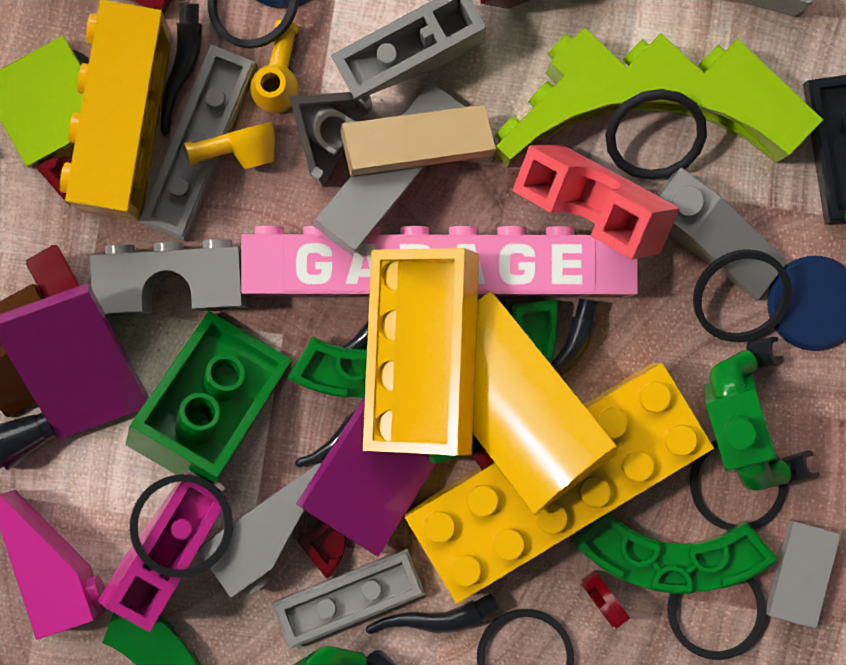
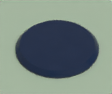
[767,256,846,351]

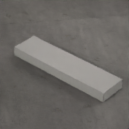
[139,45,257,241]
[313,81,465,256]

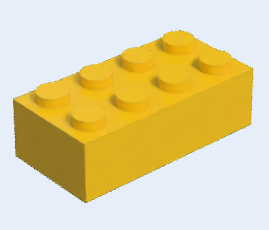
[60,0,173,222]

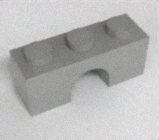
[90,239,248,316]

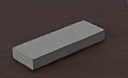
[272,547,425,649]

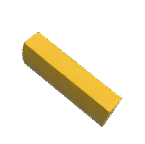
[363,248,479,455]
[473,291,617,516]

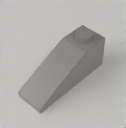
[331,0,486,101]
[656,167,787,300]
[198,459,324,598]

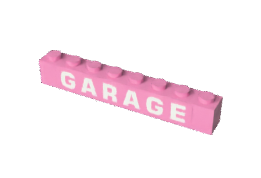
[241,226,638,297]

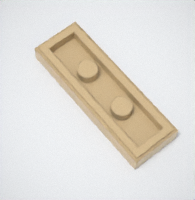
[340,105,496,176]

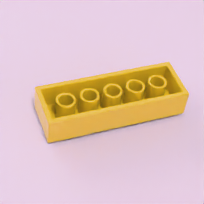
[405,362,714,604]

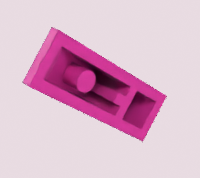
[98,472,229,632]
[0,490,106,640]

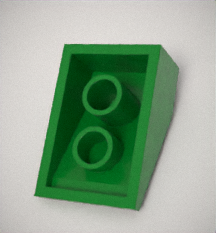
[126,310,291,486]

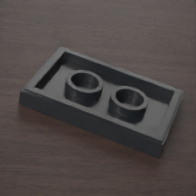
[803,75,846,224]

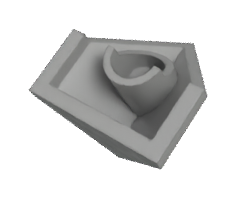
[289,92,372,187]

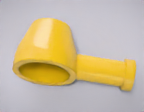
[250,20,299,114]
[183,121,275,169]

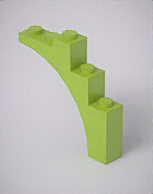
[493,27,823,167]

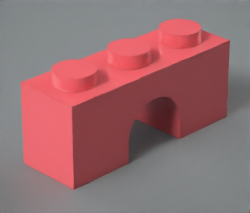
[512,144,680,259]

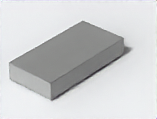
[766,520,841,629]

